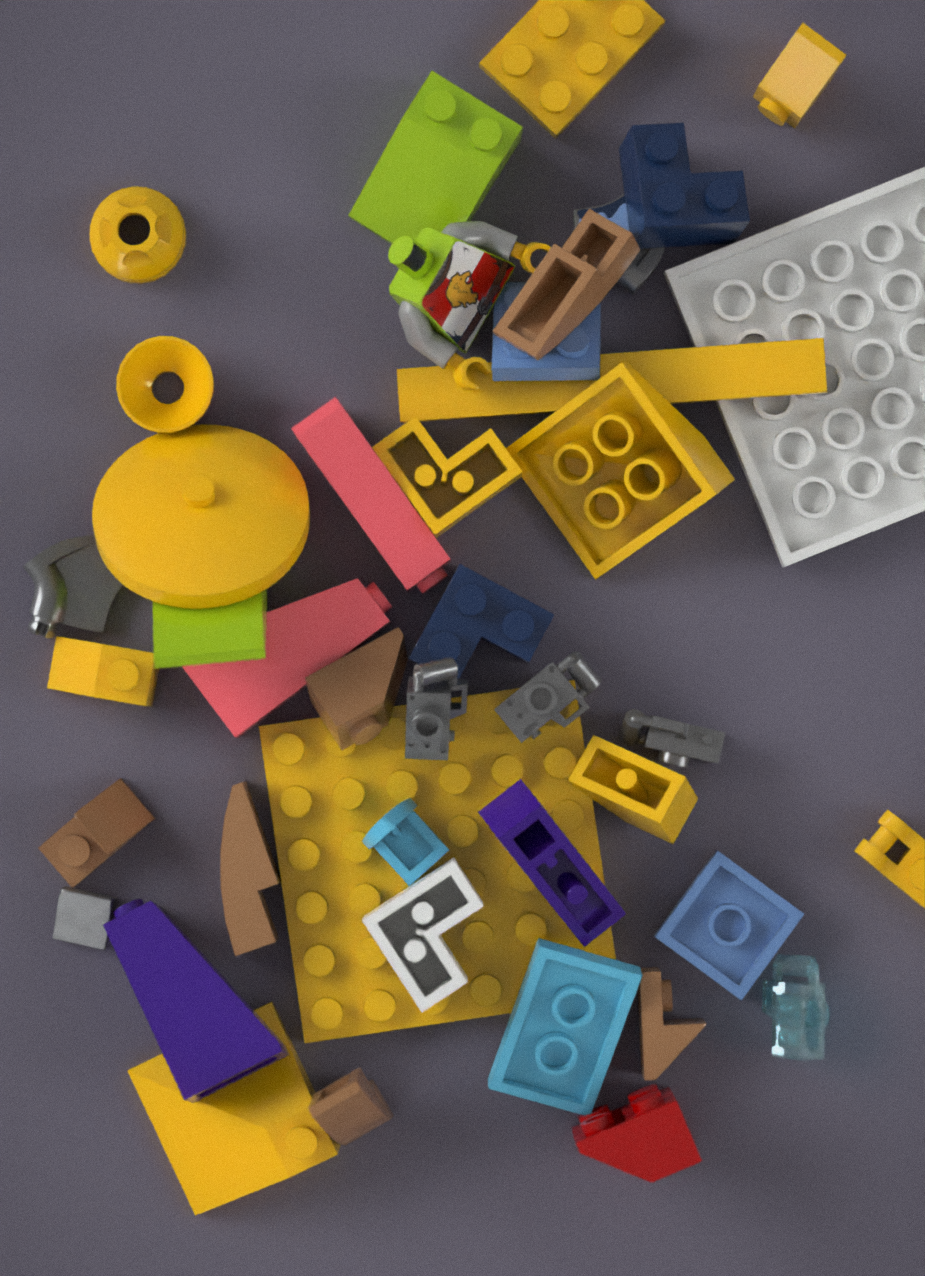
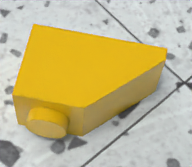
[753,23,846,128]
[47,636,159,707]
[568,735,698,844]

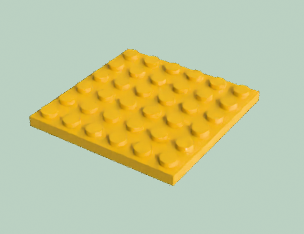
[259,680,616,1043]

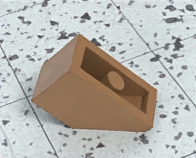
[305,627,408,750]

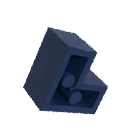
[619,123,750,249]
[409,564,554,679]

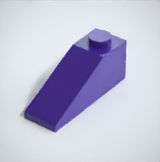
[478,779,626,947]

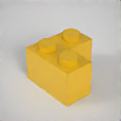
[372,416,523,538]

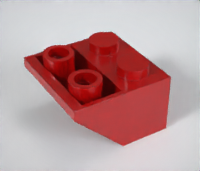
[571,1084,702,1183]

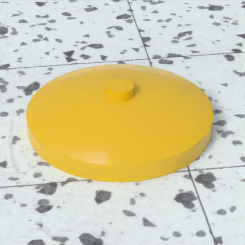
[92,425,310,609]

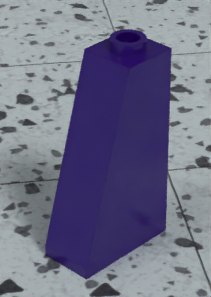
[103,899,290,1103]

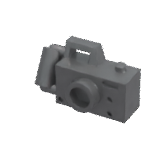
[494,652,601,743]
[405,657,468,760]
[619,709,726,768]

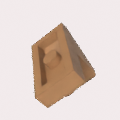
[38,778,155,888]
[637,967,706,1081]

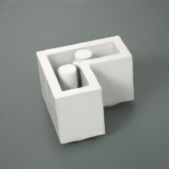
[362,857,484,1012]

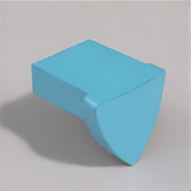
[362,798,449,886]

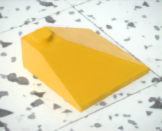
[506,360,735,580]
[127,1001,340,1216]

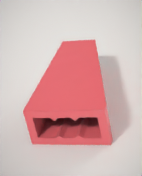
[291,396,451,594]
[182,578,392,738]

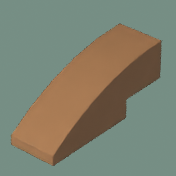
[493,209,641,361]
[220,781,281,956]
[308,1067,394,1146]

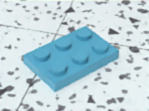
[487,938,642,1115]

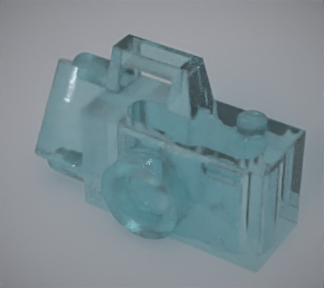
[762,954,830,1061]

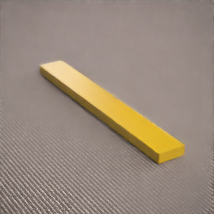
[397,338,827,423]

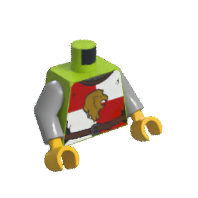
[388,221,551,390]

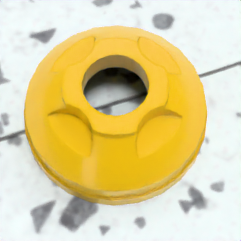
[90,186,186,284]
[116,336,214,433]

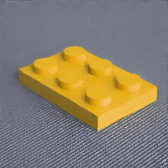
[479,0,665,139]

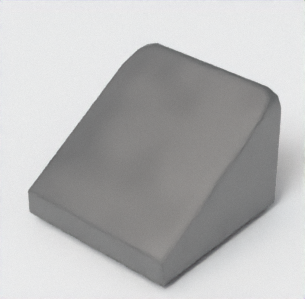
[53,886,117,950]

